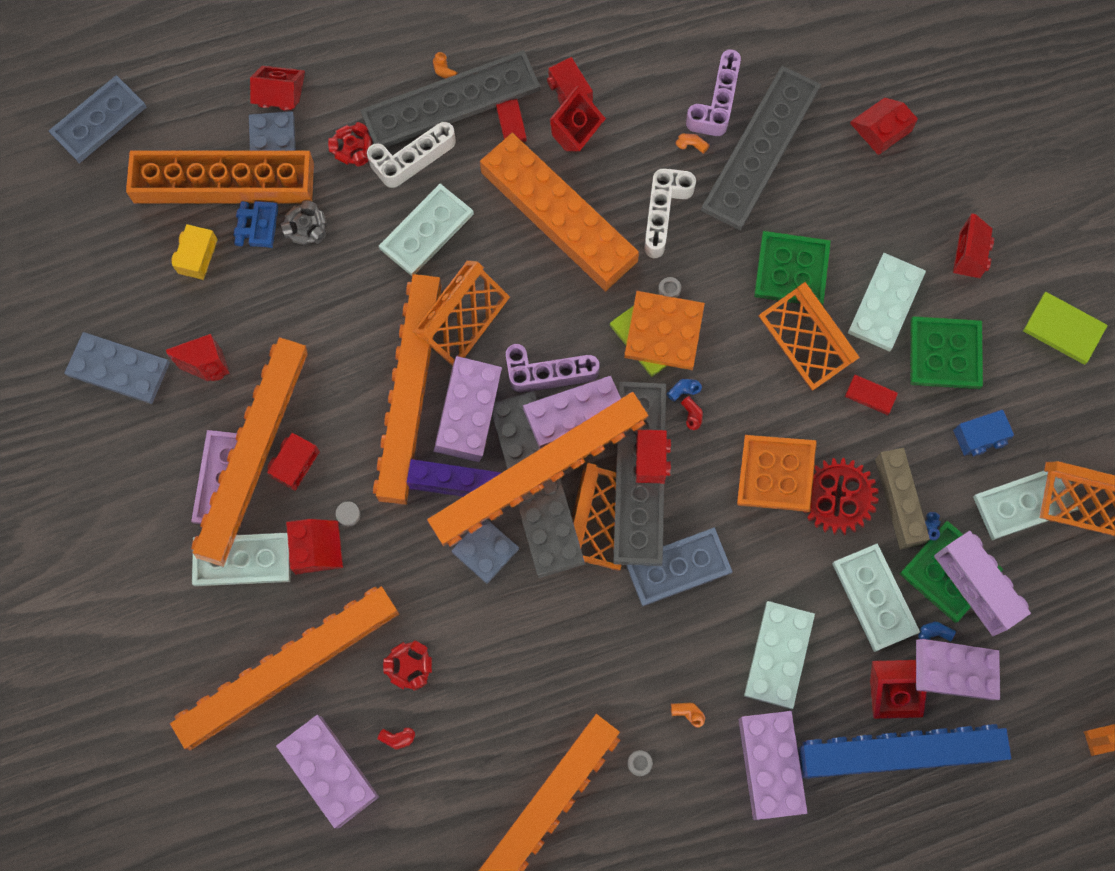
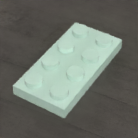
[379,184,474,276]
[848,253,926,351]
[973,471,1079,541]
[192,533,291,586]
[832,544,920,652]
[744,601,815,710]

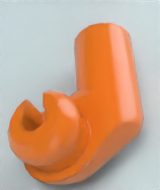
[433,52,458,79]
[676,133,710,154]
[671,703,705,728]

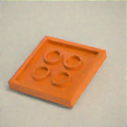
[624,291,705,370]
[737,435,817,512]

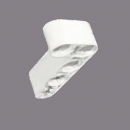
[367,122,456,188]
[644,169,696,258]

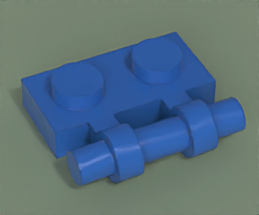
[233,201,279,248]

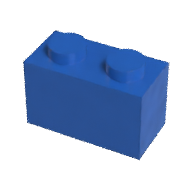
[953,410,1014,457]

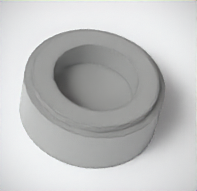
[658,277,681,298]
[336,502,360,527]
[627,750,653,776]

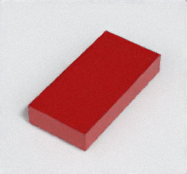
[496,99,527,142]
[845,375,898,415]

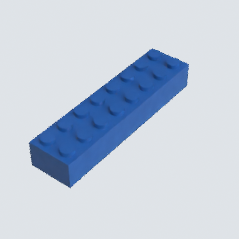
[797,724,1011,779]

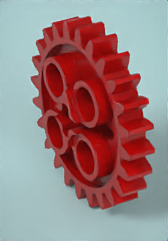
[803,458,879,535]

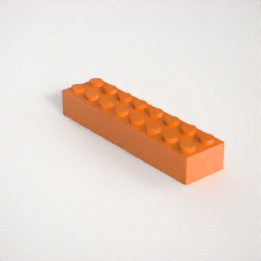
[480,133,639,292]
[126,151,314,203]

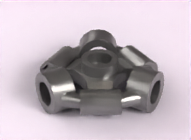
[281,200,327,245]

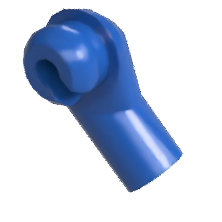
[666,379,702,402]
[925,512,941,540]
[918,622,956,642]

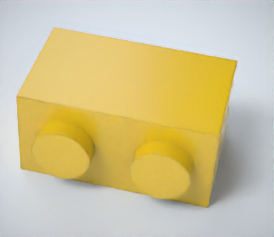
[172,224,218,280]

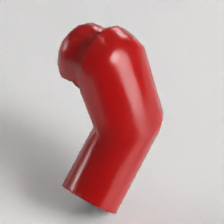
[681,396,703,430]
[377,727,415,749]

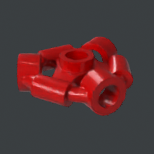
[328,122,373,167]
[383,640,432,691]

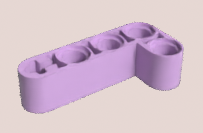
[686,50,741,136]
[506,344,599,393]

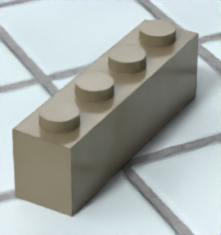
[875,448,930,550]

